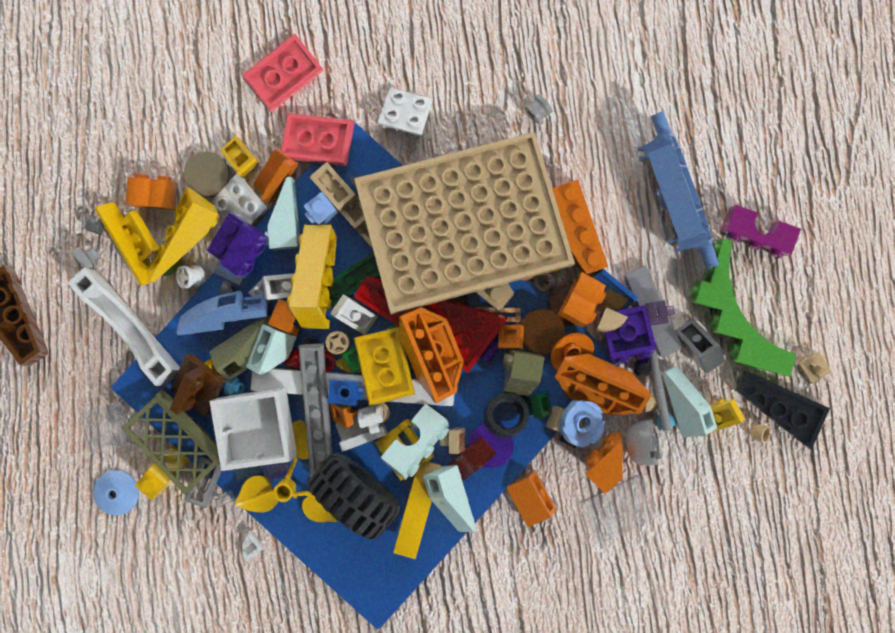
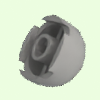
[622,419,660,465]

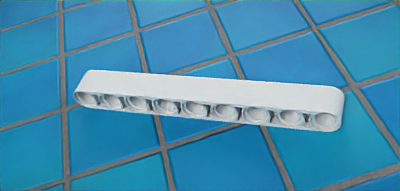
[251,368,454,406]

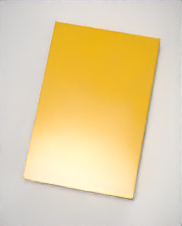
[354,327,415,406]

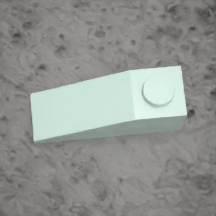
[265,177,300,250]

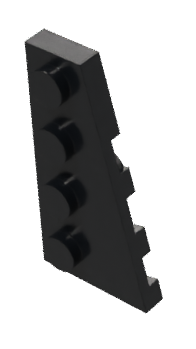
[735,370,830,450]

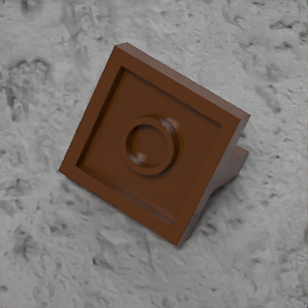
[169,353,226,417]

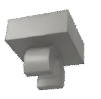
[71,247,101,270]

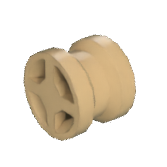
[325,331,350,354]

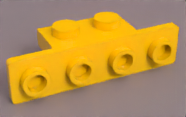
[95,202,160,286]

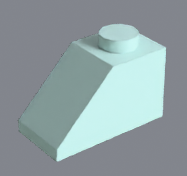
[246,324,296,375]

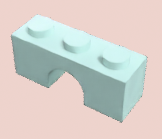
[381,403,449,480]

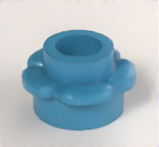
[224,377,244,396]

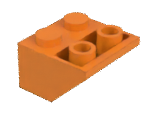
[585,430,623,494]

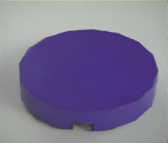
[468,423,514,468]

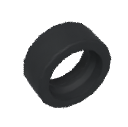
[483,392,530,438]

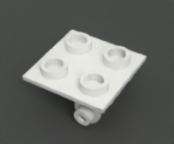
[377,87,433,138]
[211,174,268,224]

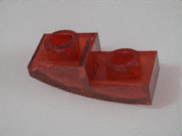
[448,436,497,481]

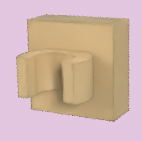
[797,352,832,384]
[440,428,466,454]

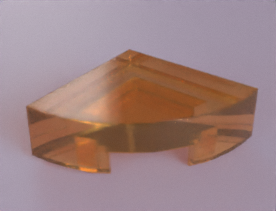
[597,288,628,311]

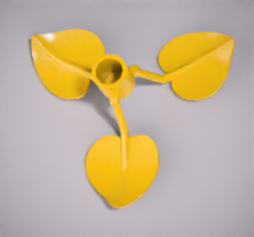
[235,420,338,522]

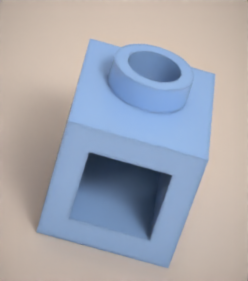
[304,192,339,225]

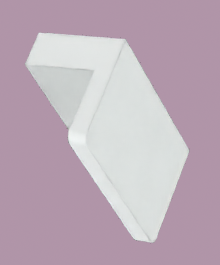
[336,415,388,452]

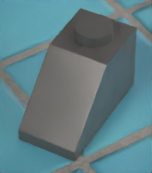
[675,319,725,374]

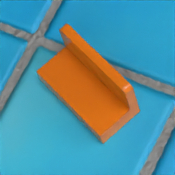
[253,149,298,204]
[507,470,557,527]

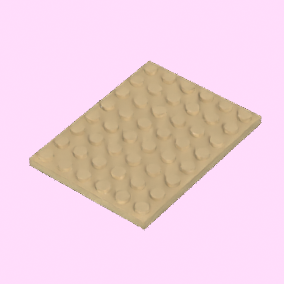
[354,132,575,314]

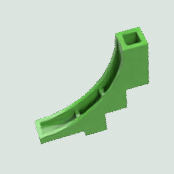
[689,238,796,377]

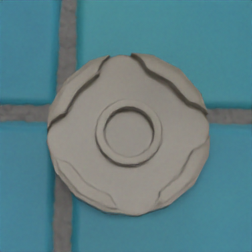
[184,151,230,197]

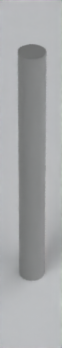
[648,351,672,431]

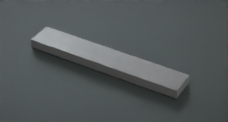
[299,344,333,477]

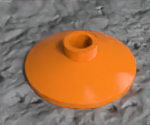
[551,333,594,370]

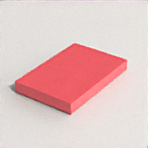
[242,34,324,112]
[281,113,354,167]

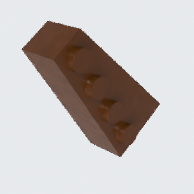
[0,265,49,367]

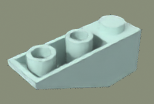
[662,366,717,438]
[423,465,477,532]

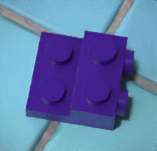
[207,212,269,276]
[600,305,657,365]

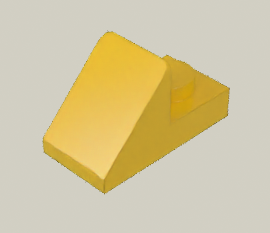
[220,135,260,177]
[710,398,745,432]

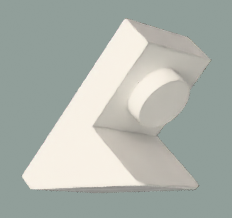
[262,273,295,300]
[330,294,378,335]

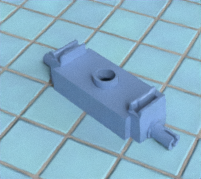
[637,111,719,269]

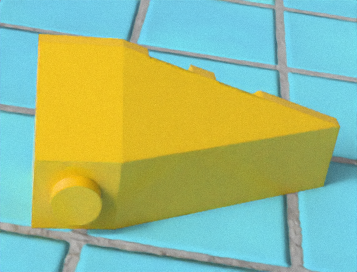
[148,187,219,282]

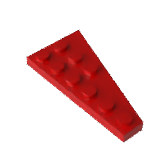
[353,276,508,373]

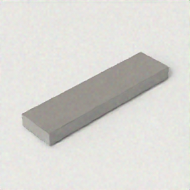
[624,265,683,357]

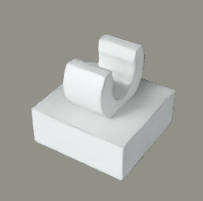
[358,404,383,434]

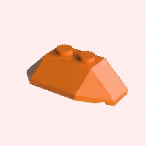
[399,307,464,403]
[555,354,651,415]

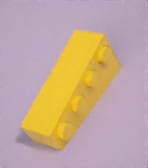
[287,225,337,329]

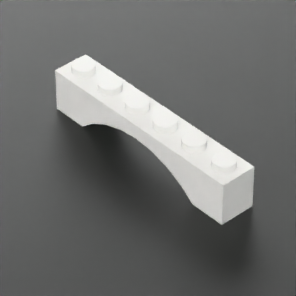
[68,267,180,386]

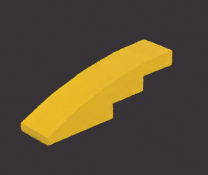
[393,461,441,559]

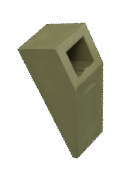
[209,314,278,382]

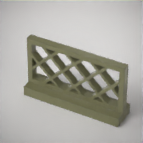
[121,389,220,495]

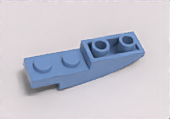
[177,291,268,335]

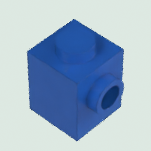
[328,378,364,406]

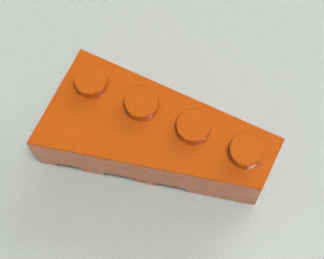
[552,179,609,274]

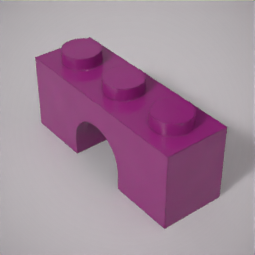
[720,205,801,258]

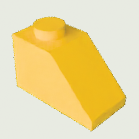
[135,445,190,501]

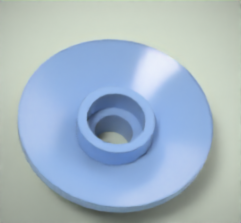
[94,470,139,515]

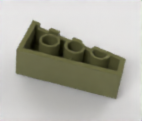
[502,349,545,398]

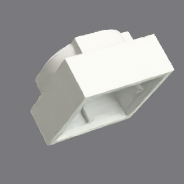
[210,387,297,471]

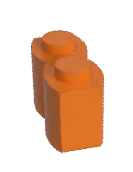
[125,174,178,210]
[558,272,606,328]

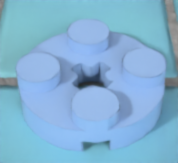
[558,400,605,447]

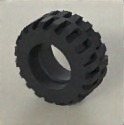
[309,453,400,539]

